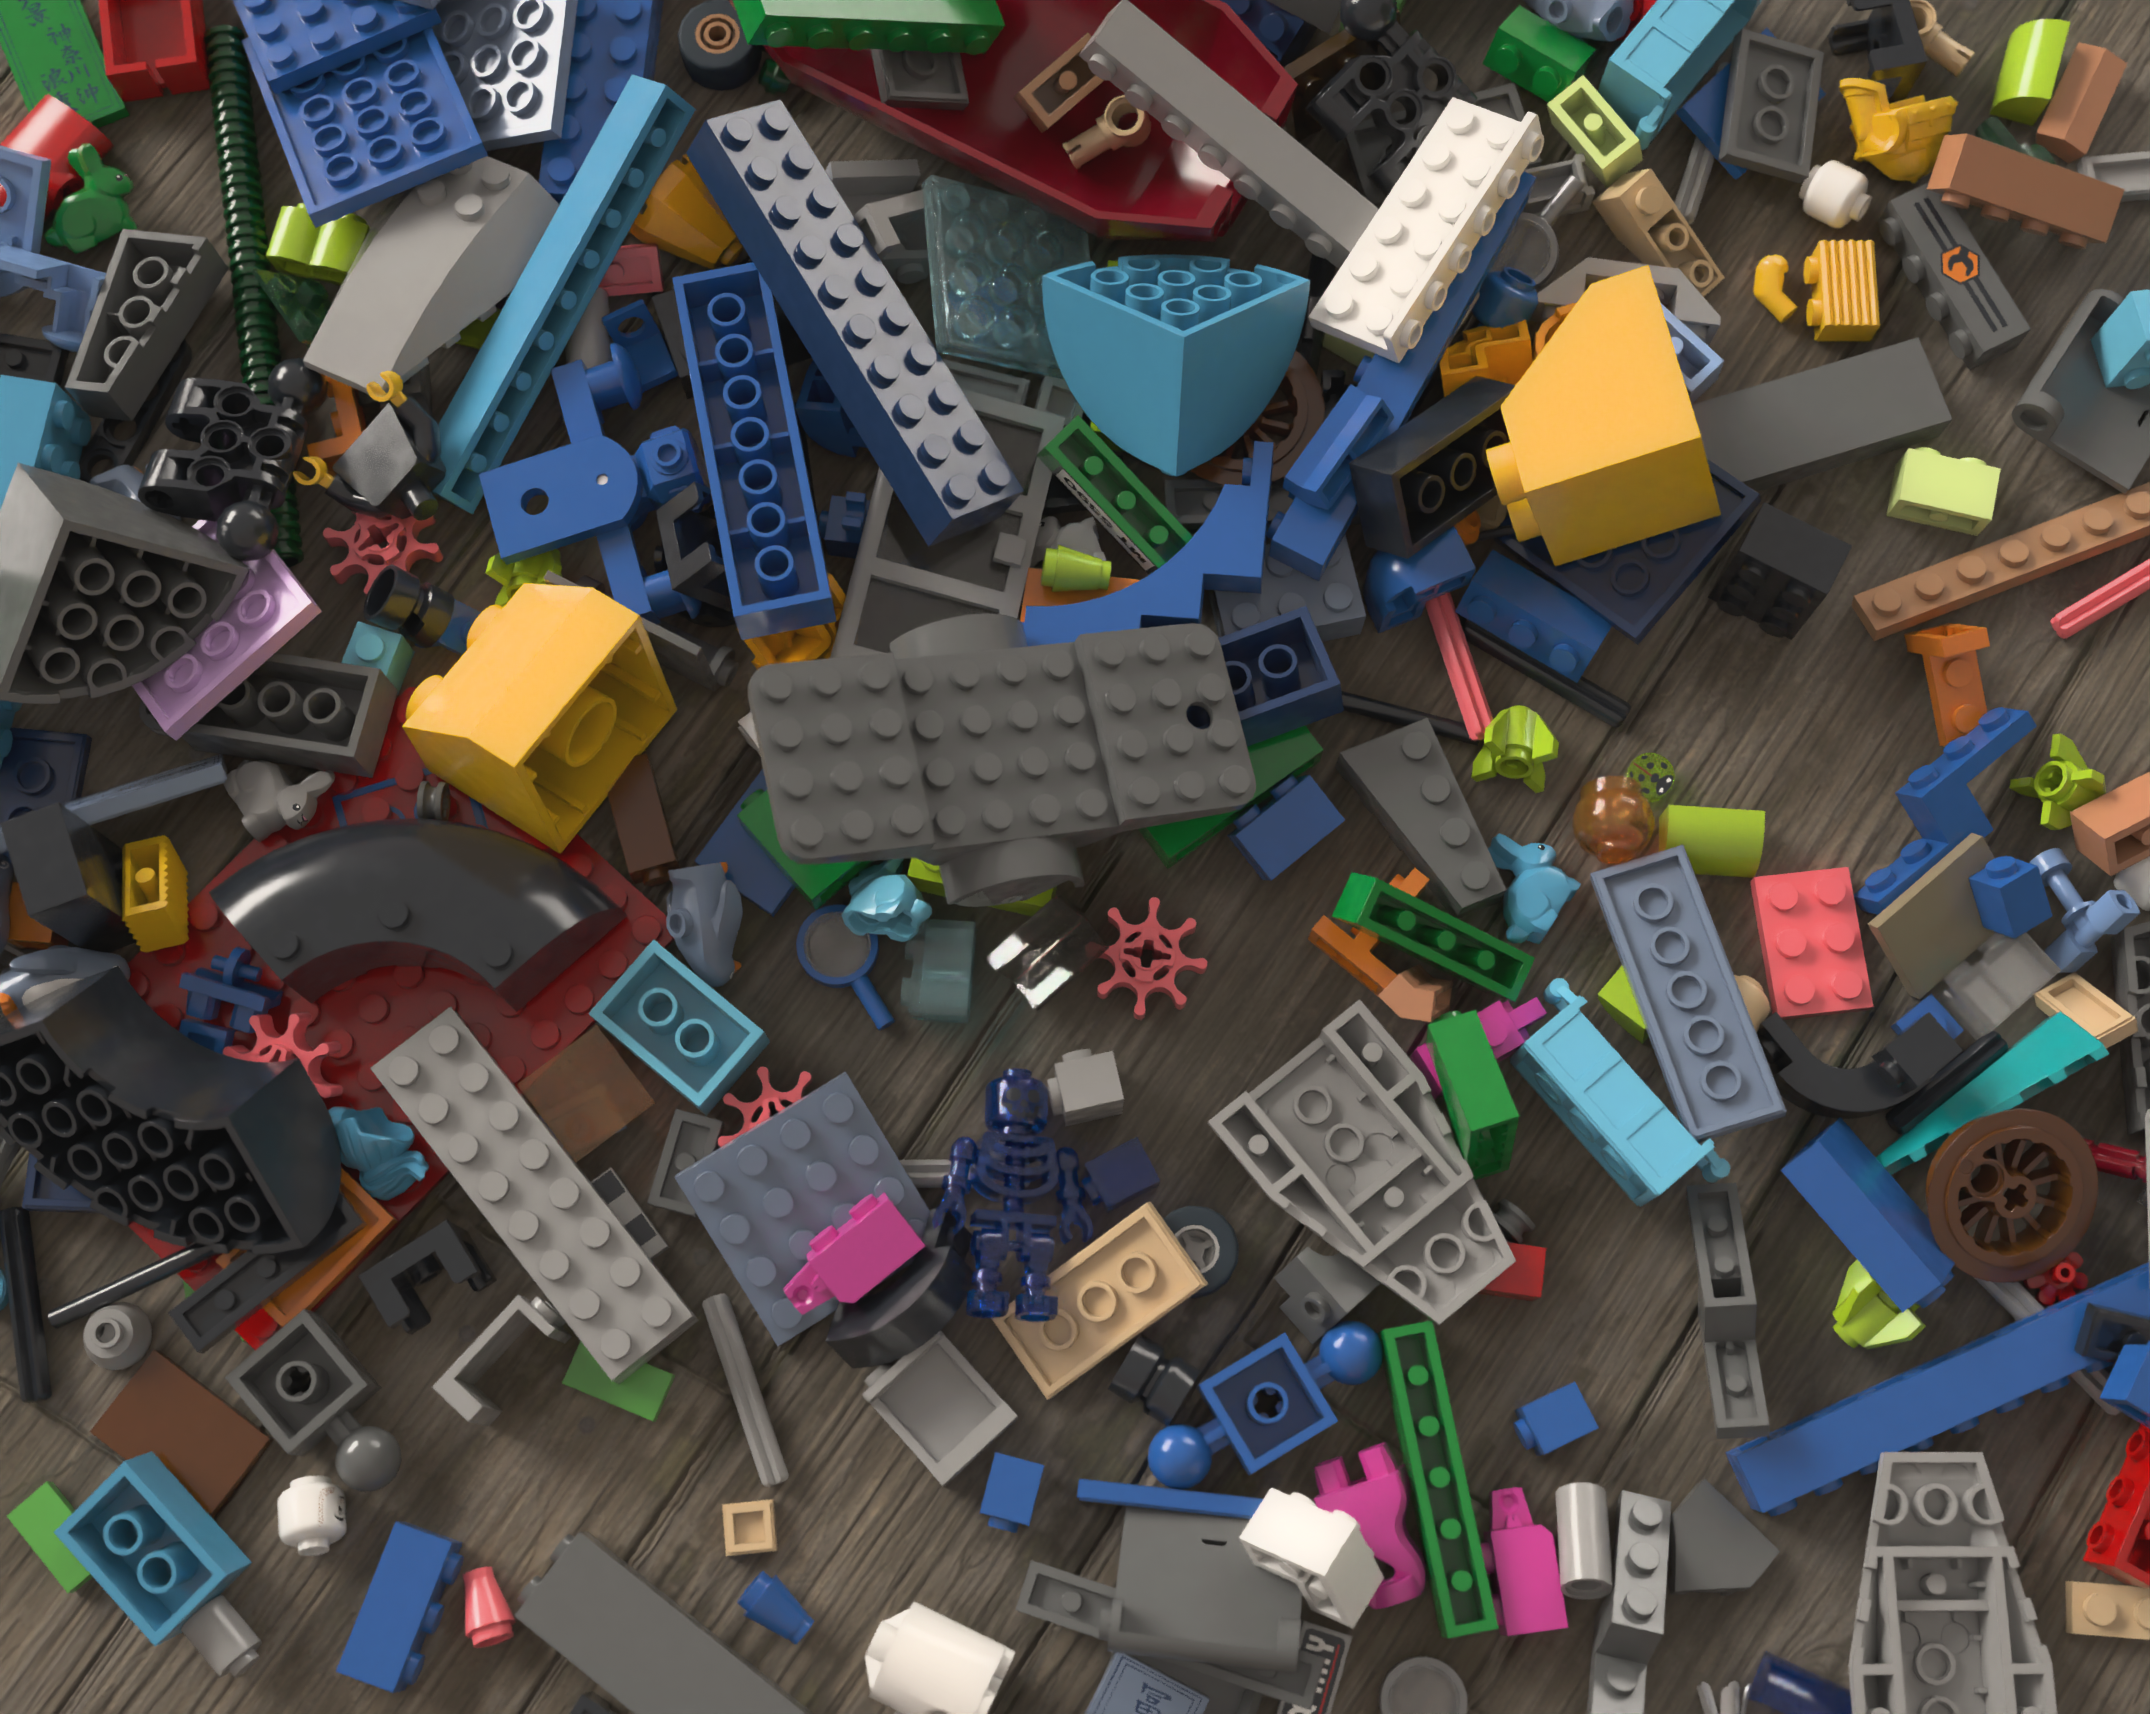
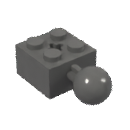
[225,1309,402,1492]

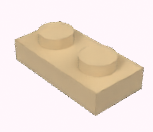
[2065,1581,2150,1640]

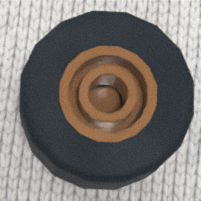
[678,0,762,91]

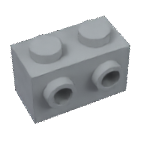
[1047,1049,1124,1126]

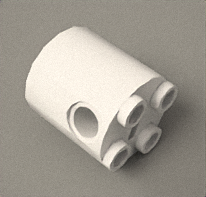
[864,1601,1015,1714]

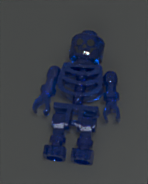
[932,1068,1093,1322]

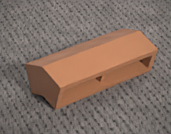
[2036,42,2127,164]
[1378,964,1453,1022]

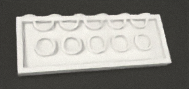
[1308,97,1544,363]

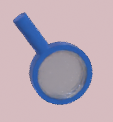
[796,904,895,1031]

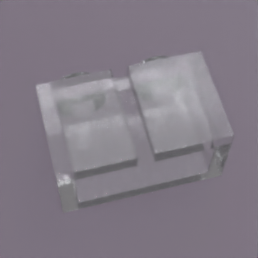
[1936,932,2061,1040]

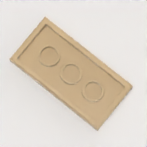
[991,1201,1208,1400]

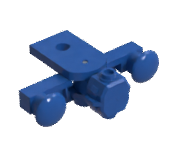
[479,343,712,624]

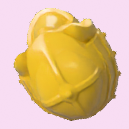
[1839,78,1958,183]

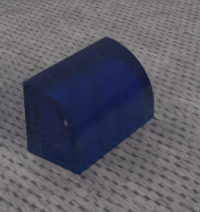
[1748,1651,1852,1714]

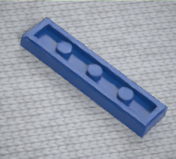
[1077,1479,1264,1519]

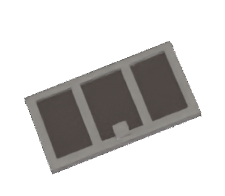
[830,388,1066,658]

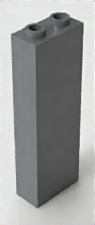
[1692,337,1952,492]
[514,1532,814,1714]

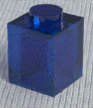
[1080,1137,1160,1213]

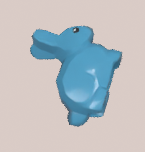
[1488,833,1581,944]

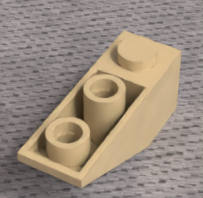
[1592,168,1724,297]

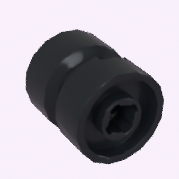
[363,564,455,648]
[1108,1334,1200,1426]

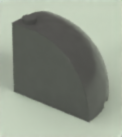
[0,463,249,704]

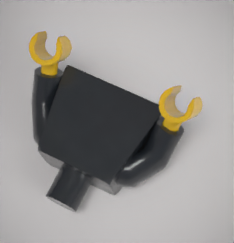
[293,371,446,521]

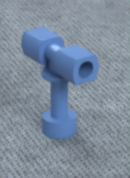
[2030,848,2140,973]

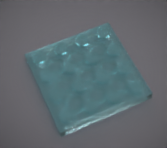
[922,175,1090,380]

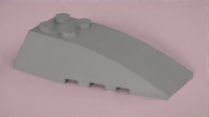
[303,156,560,394]
[1208,999,1516,1325]
[1848,1452,2057,1714]

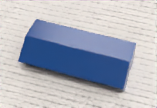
[1283,384,1394,510]

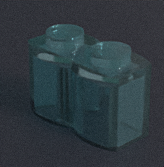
[901,919,977,1024]

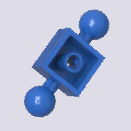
[1148,1321,1384,1490]

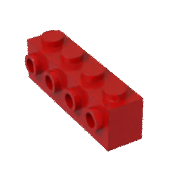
[2082,1423,2150,1589]

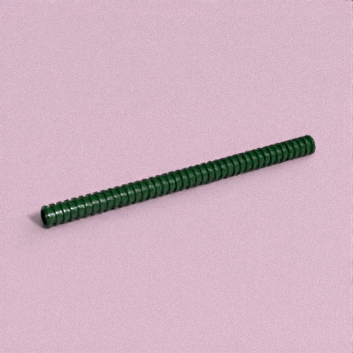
[204,25,304,568]

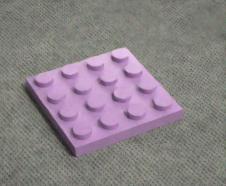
[132,520,322,740]

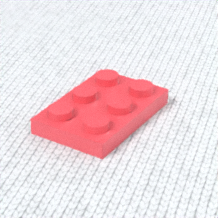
[1750,867,1874,1020]

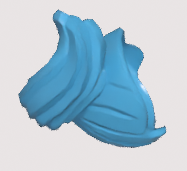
[328,1106,429,1201]

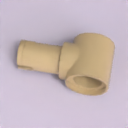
[1910,0,1975,77]
[1062,95,1151,170]

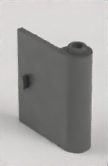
[2012,289,2150,494]
[543,570,739,692]
[1099,1506,1302,1673]

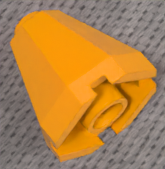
[629,154,744,270]

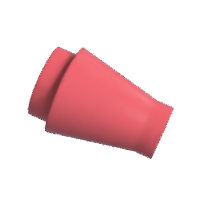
[462,1566,516,1648]

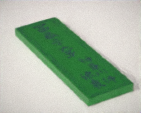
[0,0,130,129]

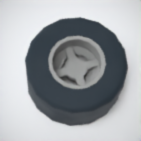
[1163,1206,1239,1298]

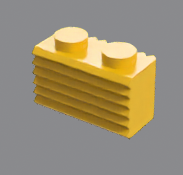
[1803,239,1880,341]
[122,835,189,952]

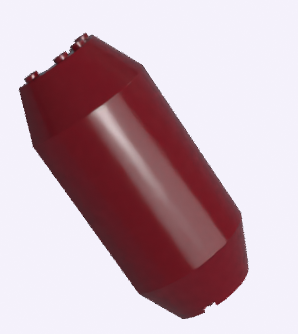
[728,0,1298,242]

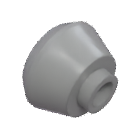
[83,1301,152,1370]

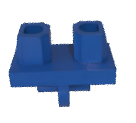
[179,947,283,1033]

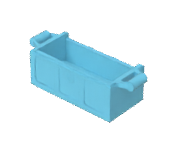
[1598,0,1762,150]
[1510,978,1730,1207]

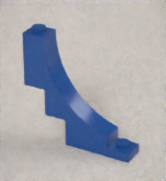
[1021,441,1273,646]

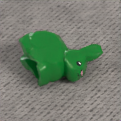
[44,143,138,254]

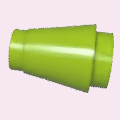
[1041,544,1111,592]

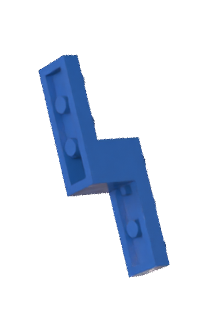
[1854,707,2037,915]

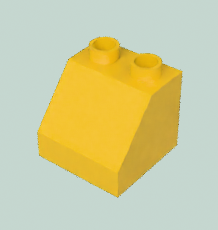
[1486,265,1721,567]
[402,583,677,854]

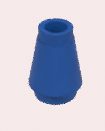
[737,1571,814,1645]

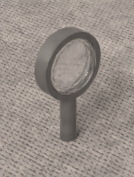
[1489,175,1584,289]
[1378,1656,1468,1714]

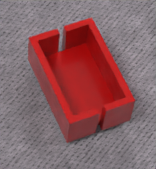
[98,0,211,102]

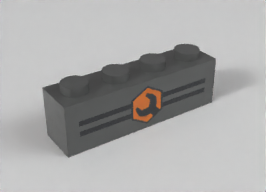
[1877,182,2031,371]

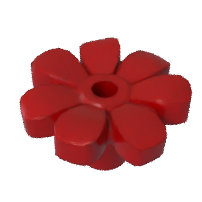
[2023,1252,2088,1307]

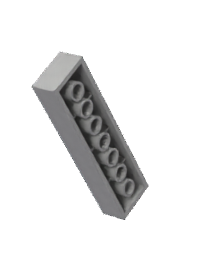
[370,1007,699,1384]

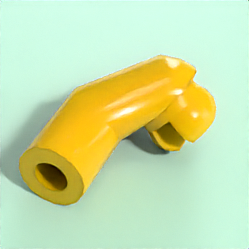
[1753,255,1798,323]

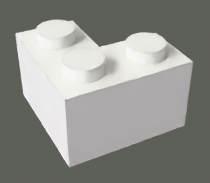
[1239,1488,1384,1628]

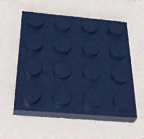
[1493,459,1761,645]

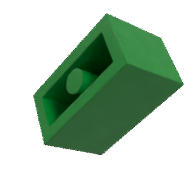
[1482,5,1596,103]

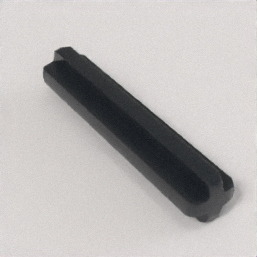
[1885,1030,2009,1135]

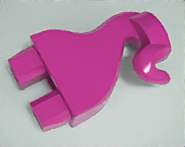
[1314,1442,1427,1609]

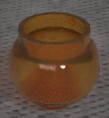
[1572,776,1655,864]

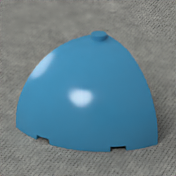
[1042,254,1310,477]

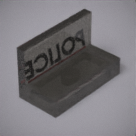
[986,894,1109,1011]

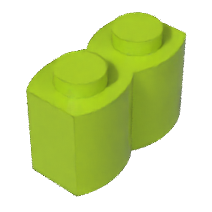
[266,203,370,286]

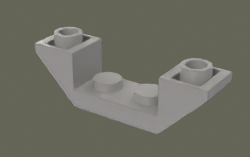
[1530,257,1721,344]

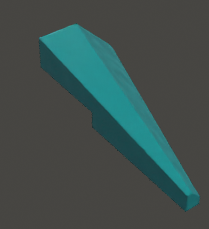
[1876,1011,2109,1175]

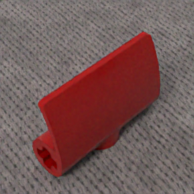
[0,94,114,222]

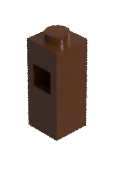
[608,753,681,886]

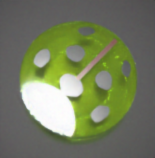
[1624,753,1675,803]

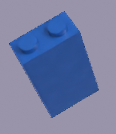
[1781,1117,1955,1312]

